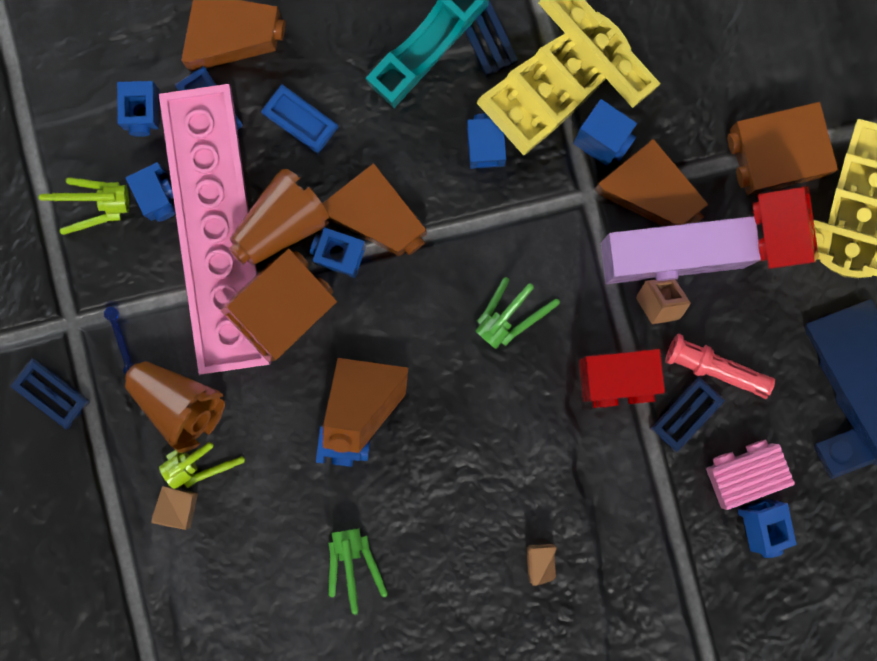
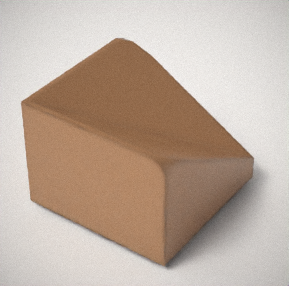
[636,279,691,324]
[151,486,198,530]
[527,544,557,585]

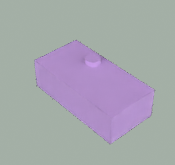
[601,216,761,284]

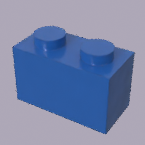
[573,99,637,167]

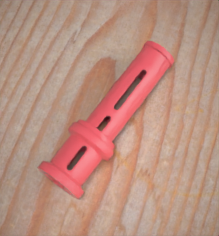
[665,333,775,399]

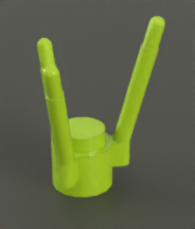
[38,178,129,235]
[159,442,245,489]

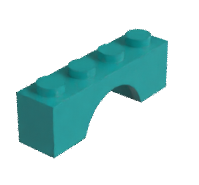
[366,0,489,108]

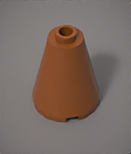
[229,169,329,265]
[125,361,225,453]

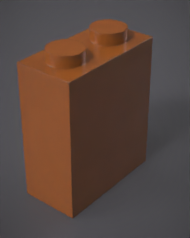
[727,102,838,196]
[219,248,337,362]

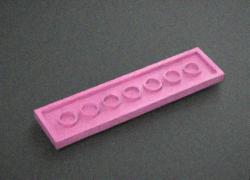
[159,84,271,375]

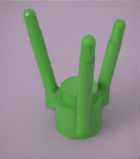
[475,277,560,349]
[329,528,388,615]

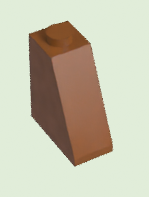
[181,0,286,71]
[595,139,708,227]
[322,163,427,256]
[323,358,409,453]

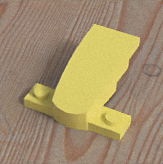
[477,0,661,155]
[814,119,877,278]

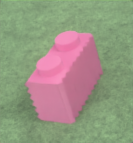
[706,439,795,510]

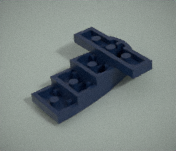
[804,299,877,479]

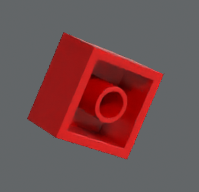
[753,186,819,269]
[578,349,665,408]

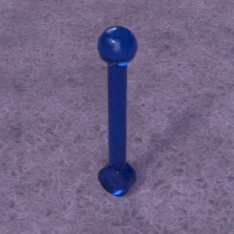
[104,307,134,375]

